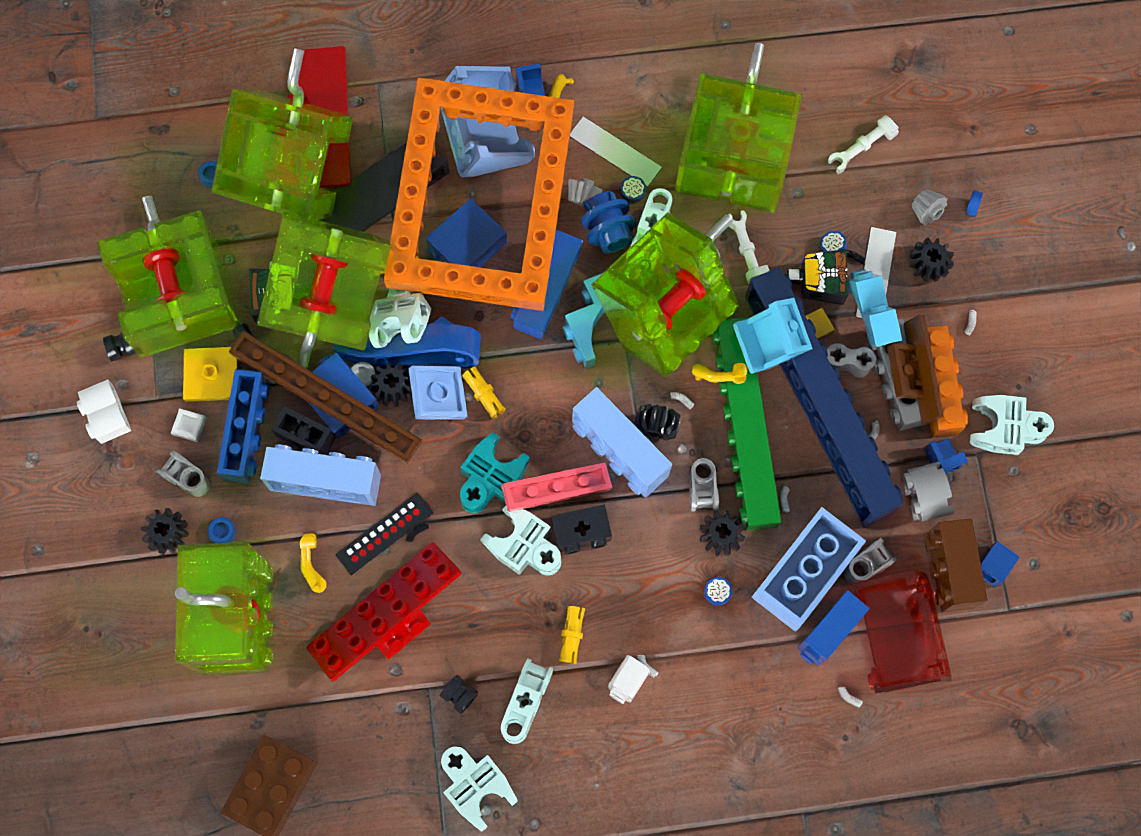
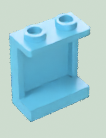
[733,298,813,373]

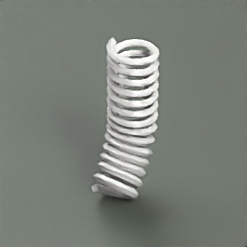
[964,310,977,336]
[670,392,694,410]
[869,420,880,440]
[779,486,790,513]
[637,655,658,678]
[838,687,863,708]

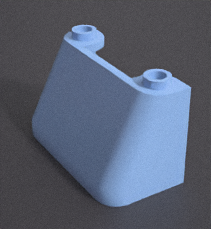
[441,66,535,177]

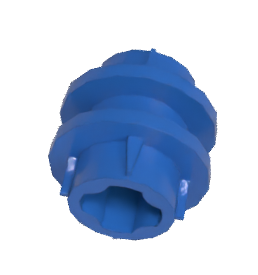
[581,191,637,254]

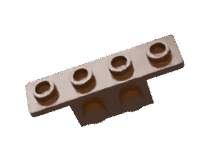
[887,315,943,424]

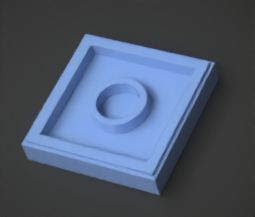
[409,366,468,419]

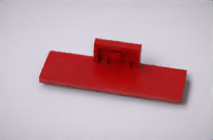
[288,46,351,190]
[306,542,462,682]

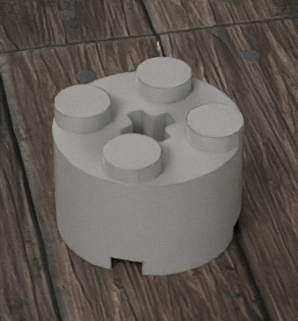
[901,462,954,522]

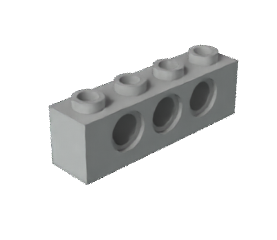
[866,319,930,431]

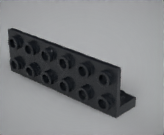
[295,143,450,253]

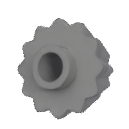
[568,177,602,206]
[912,189,948,225]

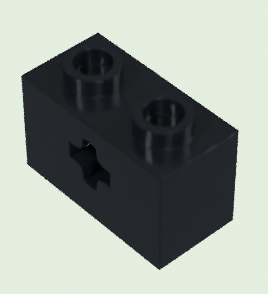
[271,406,336,455]
[552,504,612,555]

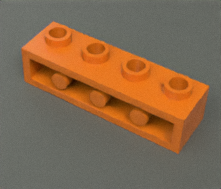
[927,325,968,438]

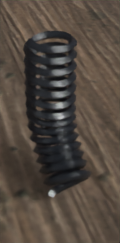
[846,250,866,264]
[405,522,429,542]

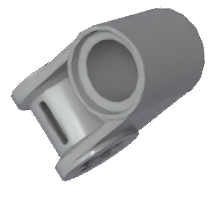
[156,450,211,497]
[689,458,719,512]
[843,538,898,585]

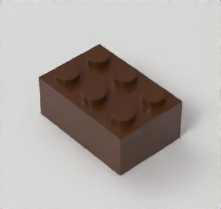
[925,518,988,613]
[220,735,318,836]

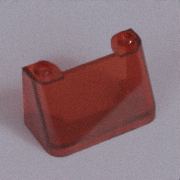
[851,570,952,695]

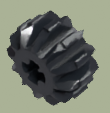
[909,237,954,282]
[370,362,412,407]
[635,404,681,441]
[141,508,189,555]
[699,511,745,557]

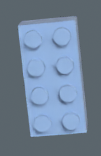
[572,387,672,498]
[260,444,381,506]
[752,507,866,632]

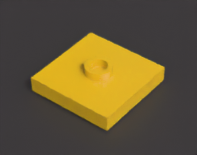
[183,347,239,402]

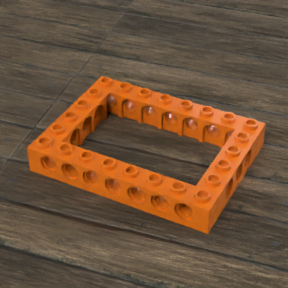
[384,77,575,311]

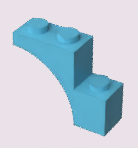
[847,269,902,347]
[562,270,623,370]

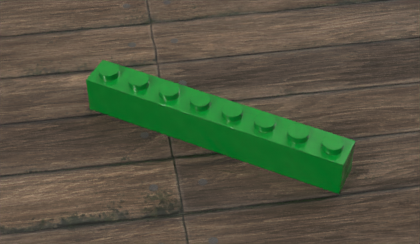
[711,317,781,531]

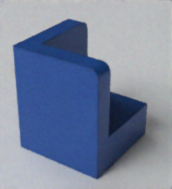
[515,63,545,96]
[924,439,968,474]
[980,541,1019,587]

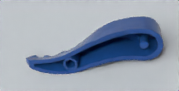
[333,317,481,369]

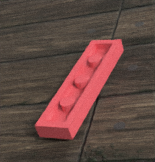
[501,462,612,512]

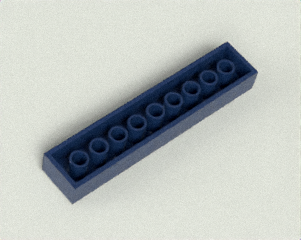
[745,267,903,528]

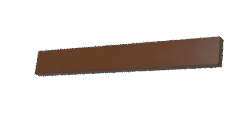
[229,330,422,464]

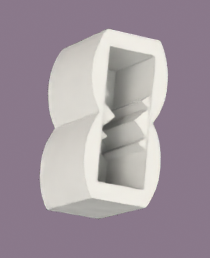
[76,379,131,444]
[608,655,650,704]

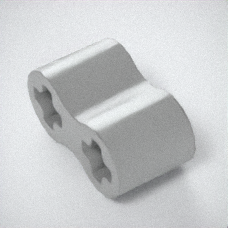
[827,343,876,378]

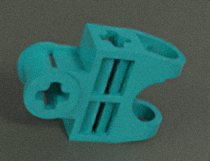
[460,432,530,514]

